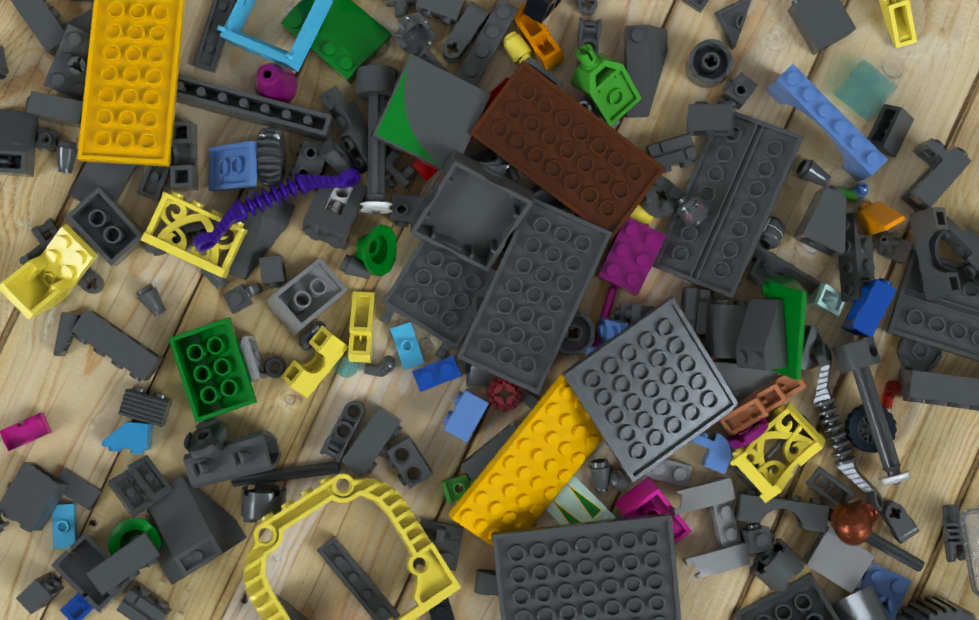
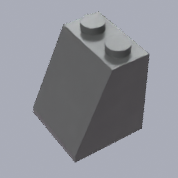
[793,186,847,257]

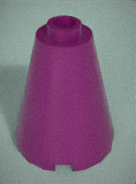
[254,63,298,103]

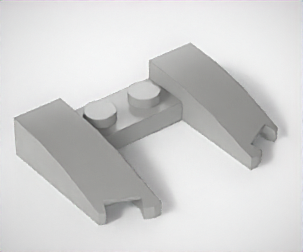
[672,477,751,578]

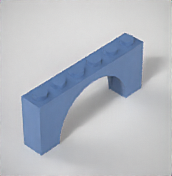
[766,64,888,182]

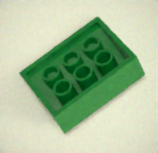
[281,0,392,85]
[761,276,807,381]
[168,317,257,423]

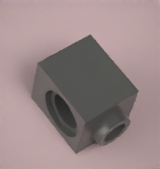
[259,255,287,288]

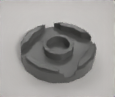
[897,338,942,371]

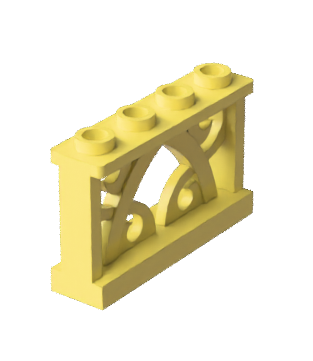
[141,190,248,279]

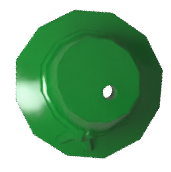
[356,224,397,276]
[107,518,161,570]

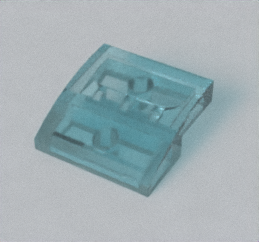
[834,58,897,121]

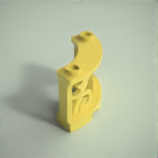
[730,401,826,503]

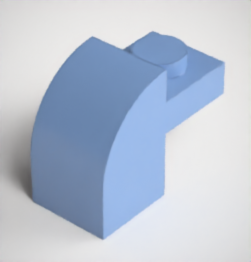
[691,432,732,474]

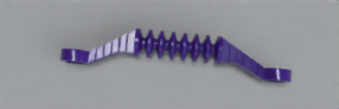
[192,168,361,252]

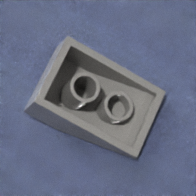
[266,257,348,336]

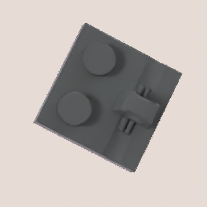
[413,519,464,571]

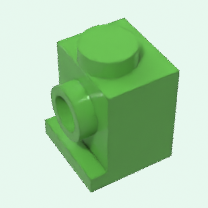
[441,473,473,504]

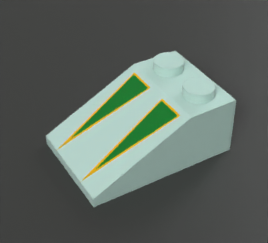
[546,475,618,525]

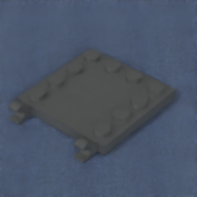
[379,239,496,359]

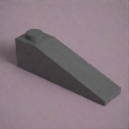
[623,25,668,118]
[228,188,295,280]

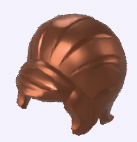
[830,500,878,546]

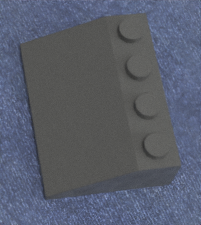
[734,573,840,620]

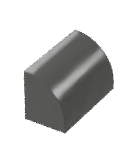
[867,104,914,158]

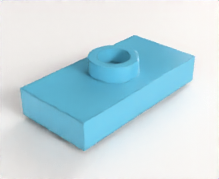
[390,322,425,370]
[52,503,78,549]

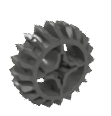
[256,127,286,187]

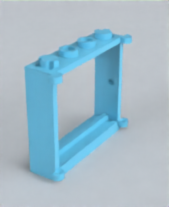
[217,0,333,72]

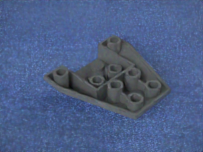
[147,475,247,585]

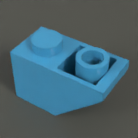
[101,421,154,454]

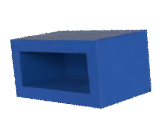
[412,355,462,392]

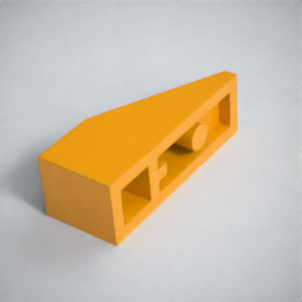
[856,200,905,236]

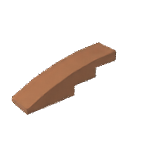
[719,374,807,437]

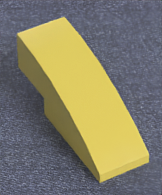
[879,0,917,48]
[348,291,375,363]

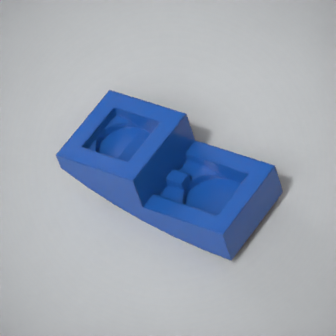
[60,592,94,620]

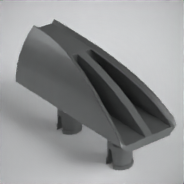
[183,430,281,489]

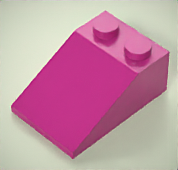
[614,476,692,544]

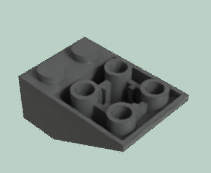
[0,110,38,177]

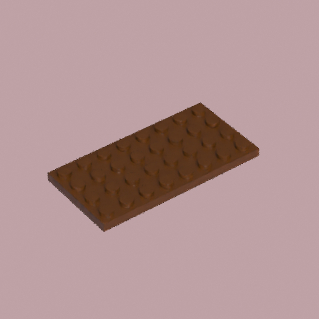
[469,61,666,240]

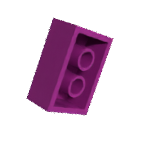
[596,217,666,296]

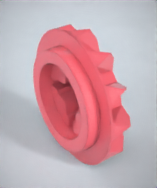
[487,378,522,412]

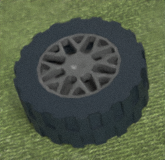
[844,404,897,453]

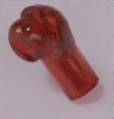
[881,380,901,409]

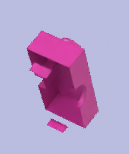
[0,412,52,451]

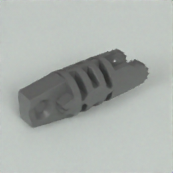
[942,504,966,563]

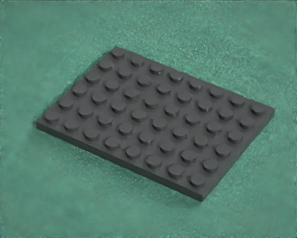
[492,513,681,620]

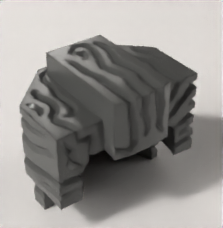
[392,11,436,56]

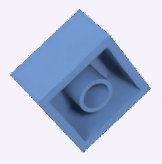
[442,389,489,443]

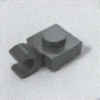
[222,283,264,314]

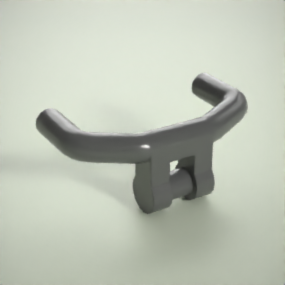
[19,218,81,265]

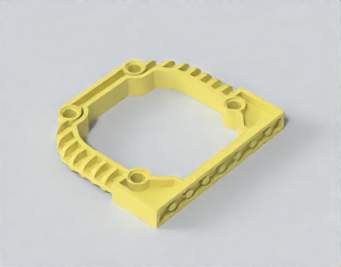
[243,474,461,620]

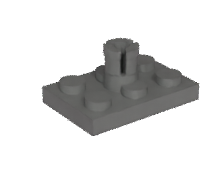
[44,24,90,101]

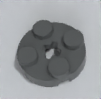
[641,175,682,218]
[184,418,228,460]

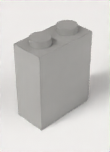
[802,526,875,593]

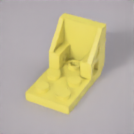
[0,224,98,320]

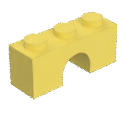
[281,325,349,398]

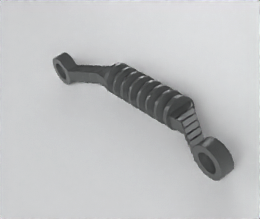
[813,343,884,512]

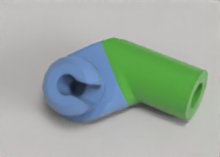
[838,182,869,202]

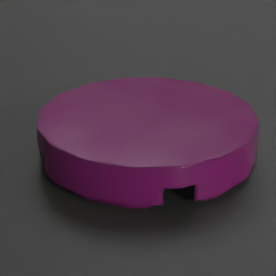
[727,418,769,449]

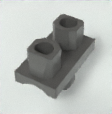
[385,150,416,189]

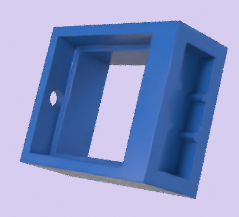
[840,278,897,338]

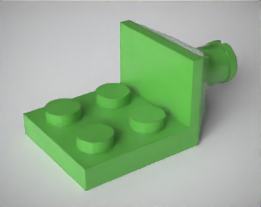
[571,44,642,126]

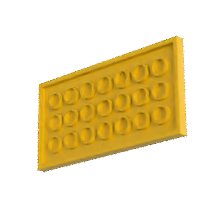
[77,0,185,167]
[448,374,603,546]

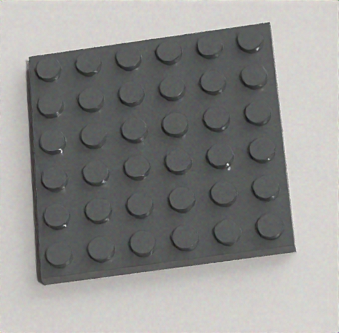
[561,296,739,483]

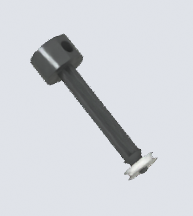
[356,65,398,215]
[832,337,913,486]

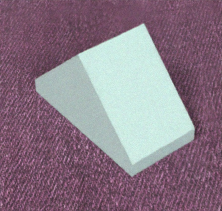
[807,282,844,317]

